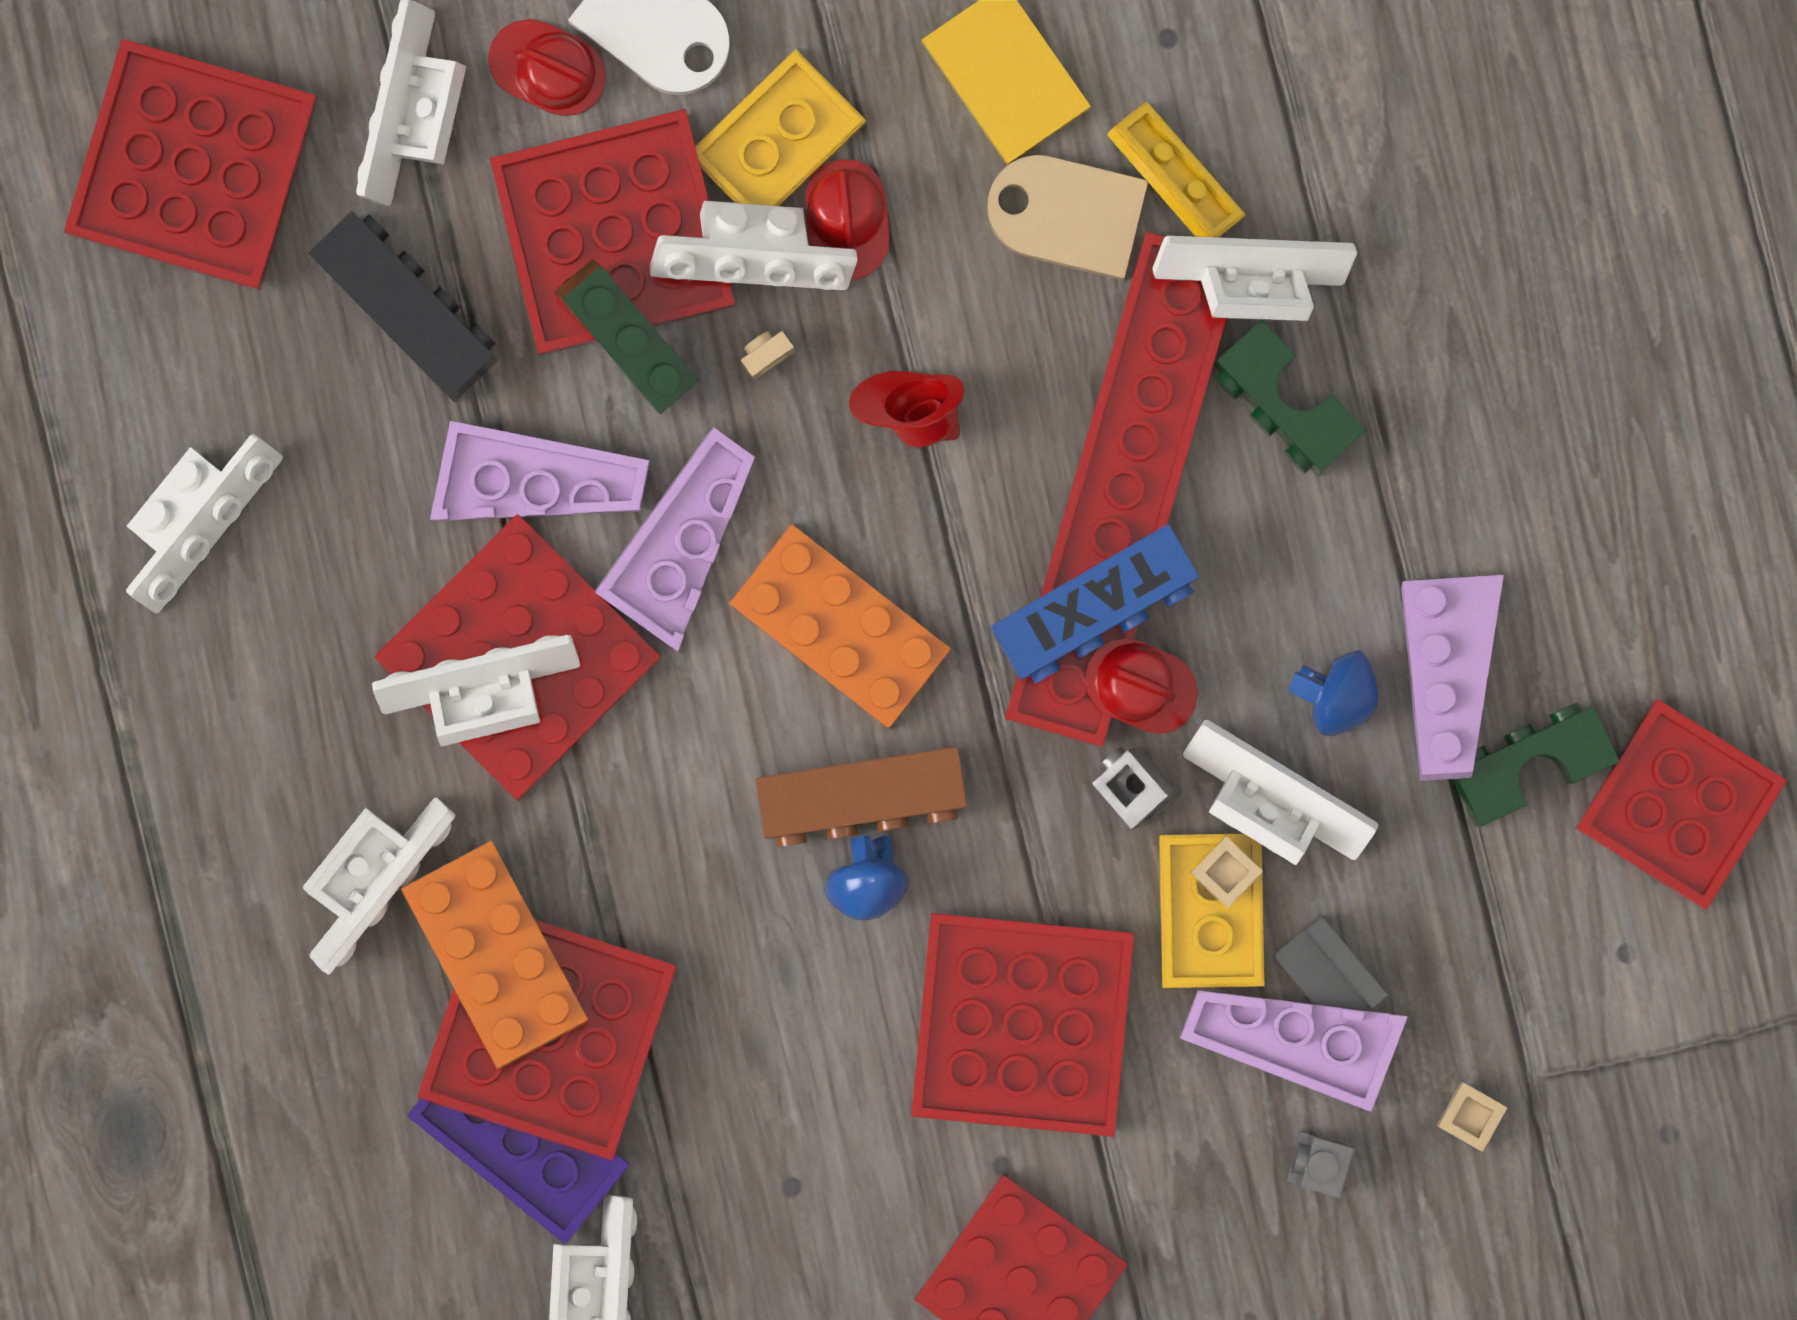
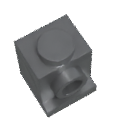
[1092,747,1182,830]
[1286,1132,1354,1198]

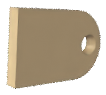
[987,155,1148,281]

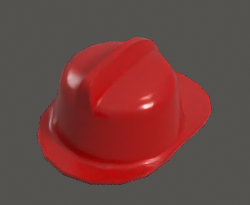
[488,19,606,116]
[805,159,890,280]
[848,371,965,448]
[1084,638,1198,734]

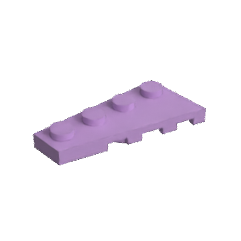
[430,421,650,522]
[594,427,755,652]
[1401,575,1504,781]
[1180,990,1408,1112]

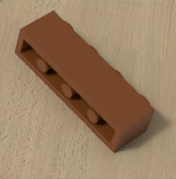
[755,747,967,847]

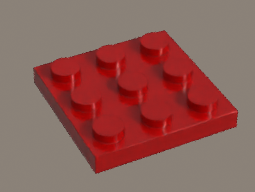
[1574,699,1788,910]
[914,1174,1128,1320]

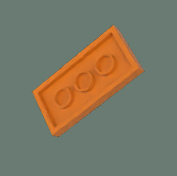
[729,524,951,729]
[401,841,588,1071]

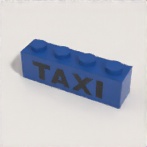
[990,524,1199,684]

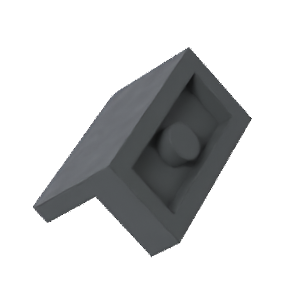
[1274,916,1388,1010]

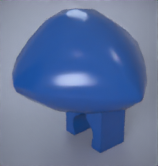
[1288,650,1379,736]
[824,835,909,921]

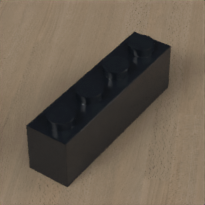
[308,211,498,403]

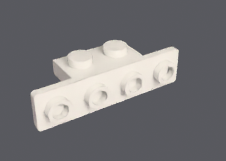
[356,0,466,206]
[650,201,858,290]
[1152,236,1357,321]
[126,434,283,614]
[372,635,580,746]
[1183,720,1378,865]
[302,797,456,975]
[549,1194,637,1320]

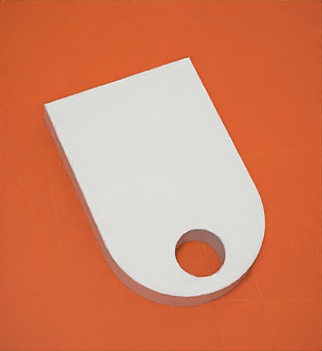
[568,0,730,95]

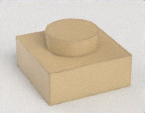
[741,331,795,381]
[1190,836,1263,908]
[1436,1082,1507,1152]

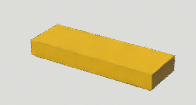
[1107,101,1246,238]

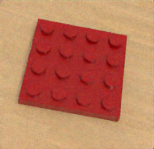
[64,39,318,291]
[489,109,736,356]
[374,513,662,801]
[911,913,1134,1137]
[417,919,677,1162]

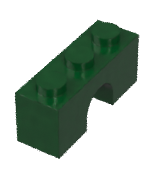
[554,259,699,414]
[1214,319,1366,476]
[1453,702,1620,827]

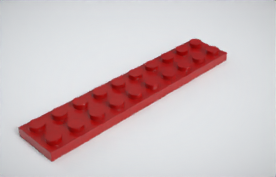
[1005,232,1227,747]

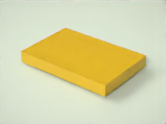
[921,0,1091,165]
[695,49,867,206]
[1159,834,1264,988]

